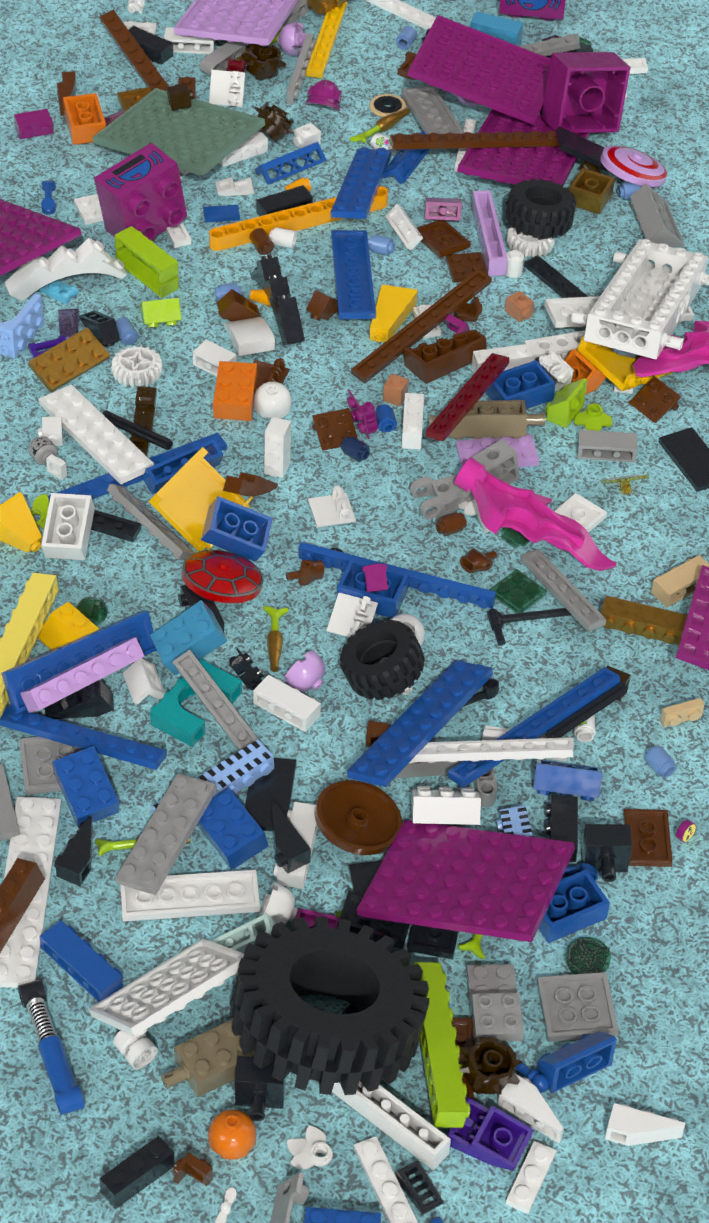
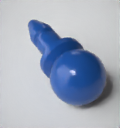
[515,1063,550,1093]

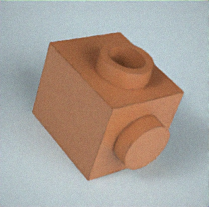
[505,291,534,322]
[383,374,409,406]

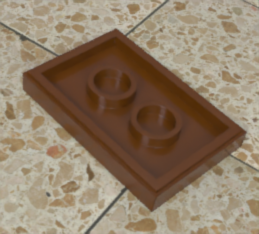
[417,220,471,258]
[623,809,673,867]

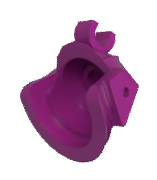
[304,80,342,111]

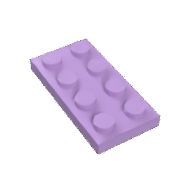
[456,434,539,468]

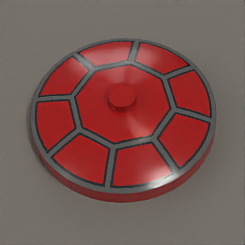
[181,550,264,603]

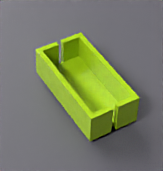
[114,226,179,298]

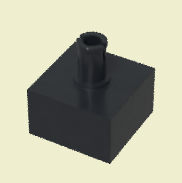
[581,824,632,882]
[235,1056,286,1121]

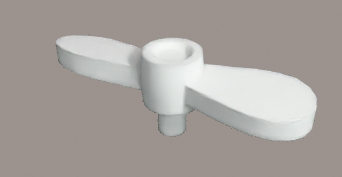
[215,1187,237,1223]

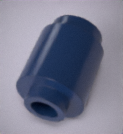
[341,436,370,462]

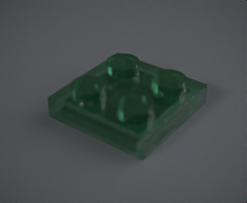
[489,569,547,613]

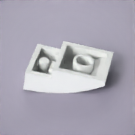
[224,317,275,356]

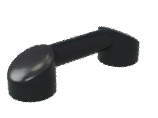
[460,679,499,710]

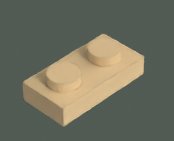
[660,698,704,727]

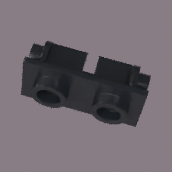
[229,648,264,690]

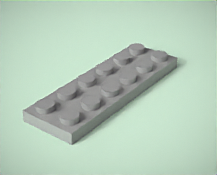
[401,85,465,134]
[115,773,217,895]

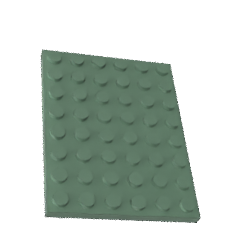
[92,88,265,176]

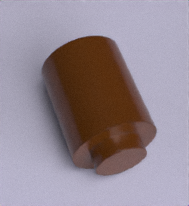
[249,228,274,255]

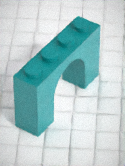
[149,659,242,747]

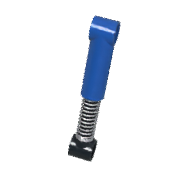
[17,979,85,1115]

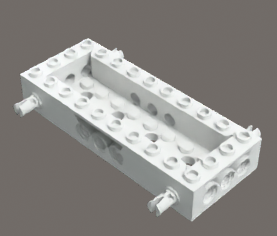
[571,239,709,359]

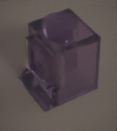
[58,308,80,338]

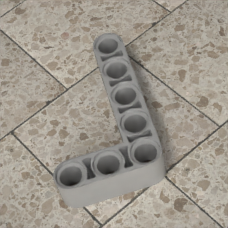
[395,761,497,807]

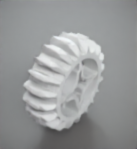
[507,226,555,258]
[111,345,162,389]

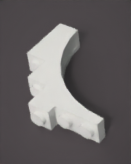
[5,238,127,301]

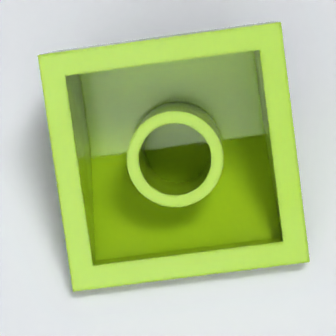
[139,298,181,328]
[545,378,588,428]

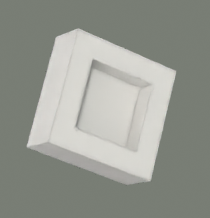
[46,454,67,480]

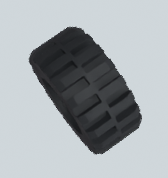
[506,179,576,239]
[340,620,425,700]

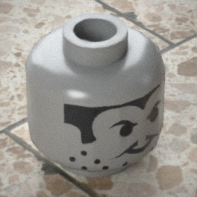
[28,436,57,465]

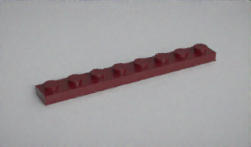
[426,353,509,441]

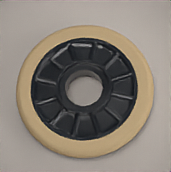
[369,94,406,117]

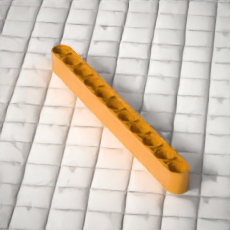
[209,186,388,251]

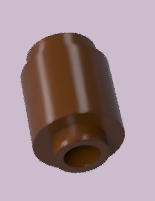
[436,512,467,537]

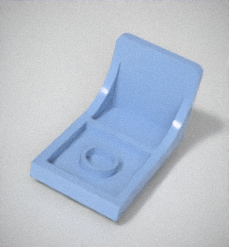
[0,293,45,358]

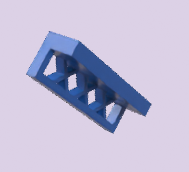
[383,131,430,184]
[254,142,327,185]

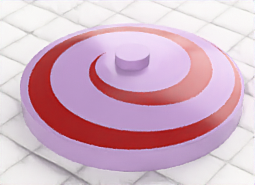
[600,145,668,187]

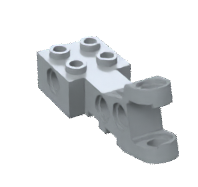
[410,439,520,520]

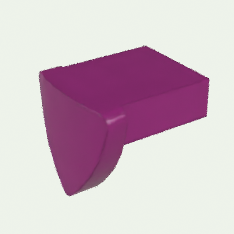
[445,314,470,334]
[362,564,388,593]

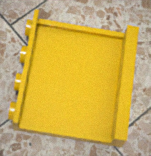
[577,335,674,391]
[148,447,253,551]

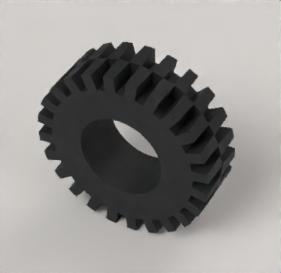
[230,917,430,1095]

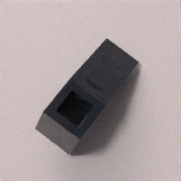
[45,680,114,719]
[54,816,93,886]

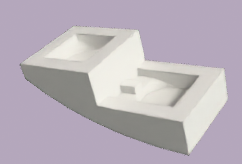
[216,177,255,196]

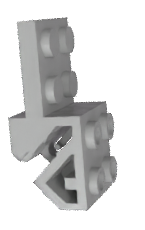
[467,964,524,1042]

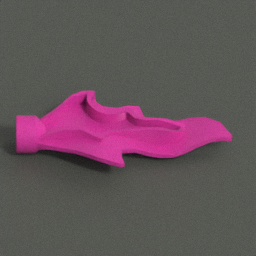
[633,321,709,377]
[454,457,617,571]

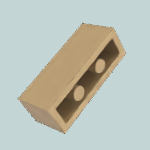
[651,555,709,607]

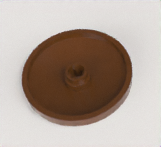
[314,780,402,855]

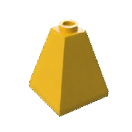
[0,492,42,553]

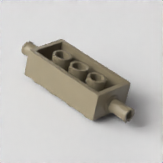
[429,400,545,439]
[161,1019,255,1098]

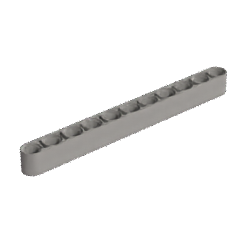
[199,0,313,76]

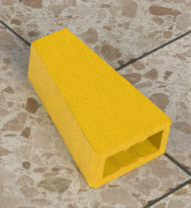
[369,284,418,342]

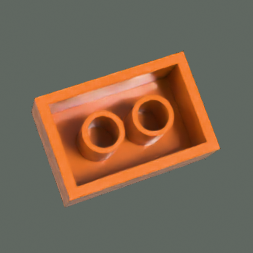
[63,93,106,145]
[213,361,258,421]

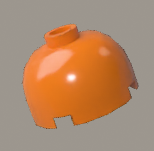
[208,1109,257,1160]

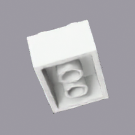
[41,493,95,560]
[411,786,481,825]

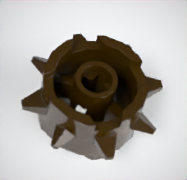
[241,44,286,81]
[254,102,294,142]
[460,1037,522,1095]

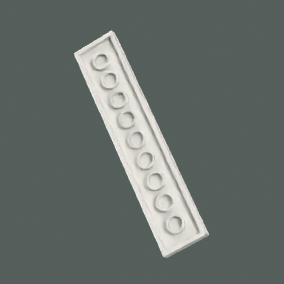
[0,797,62,988]

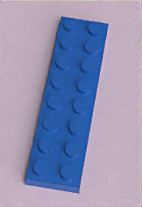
[331,147,392,219]
[331,230,376,320]
[1,610,157,714]

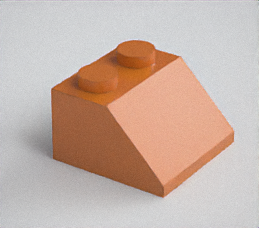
[564,348,606,395]

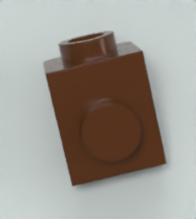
[398,51,417,80]
[454,297,483,322]
[173,1152,213,1186]

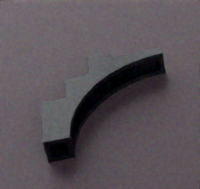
[250,254,305,346]

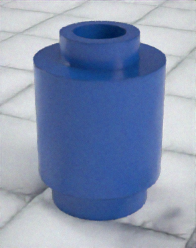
[375,404,397,432]

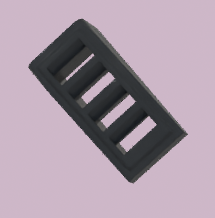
[395,1160,444,1215]

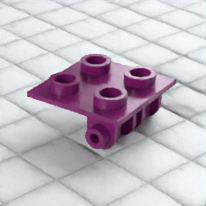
[347,389,378,439]

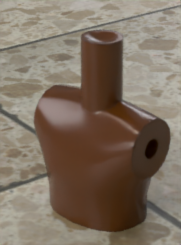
[460,548,497,573]
[286,560,324,586]

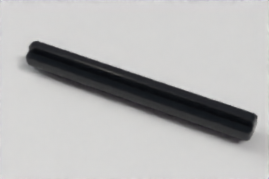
[103,410,173,450]
[546,682,628,738]

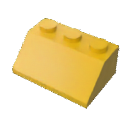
[38,602,99,651]

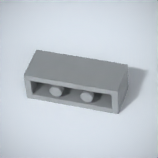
[577,430,637,462]

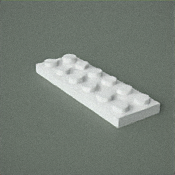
[121,870,260,922]

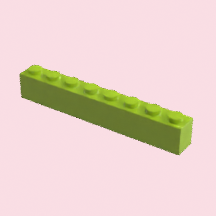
[413,962,470,1128]

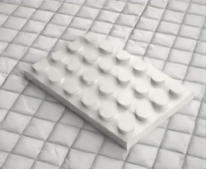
[89,939,244,1036]

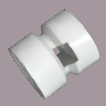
[113,1030,158,1070]

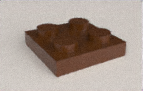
[446,252,488,283]

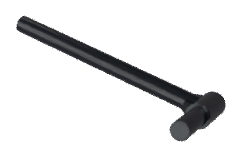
[487,608,572,646]

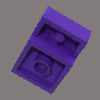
[447,1097,534,1171]

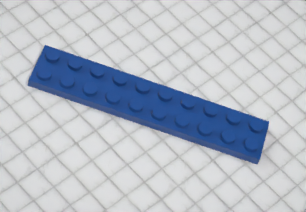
[347,660,493,787]

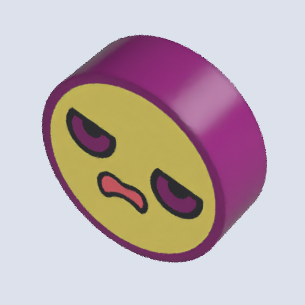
[676,820,696,843]

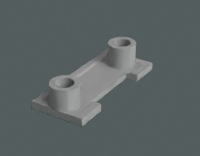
[270,1172,309,1223]

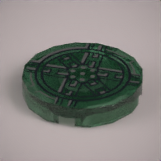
[564,937,611,974]

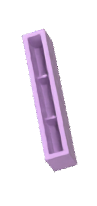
[472,190,507,276]
[20,637,145,712]

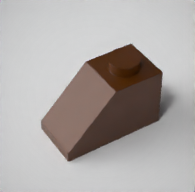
[217,289,261,322]
[306,290,338,321]

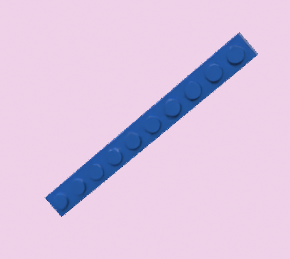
[48,432,227,503]
[298,542,496,609]
[448,667,620,788]
[0,705,166,770]

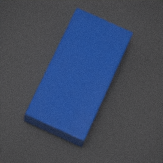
[203,205,240,223]

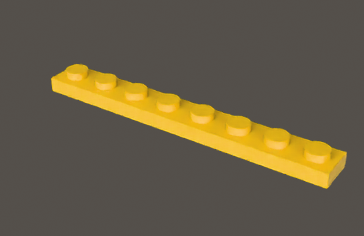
[306,1,348,78]

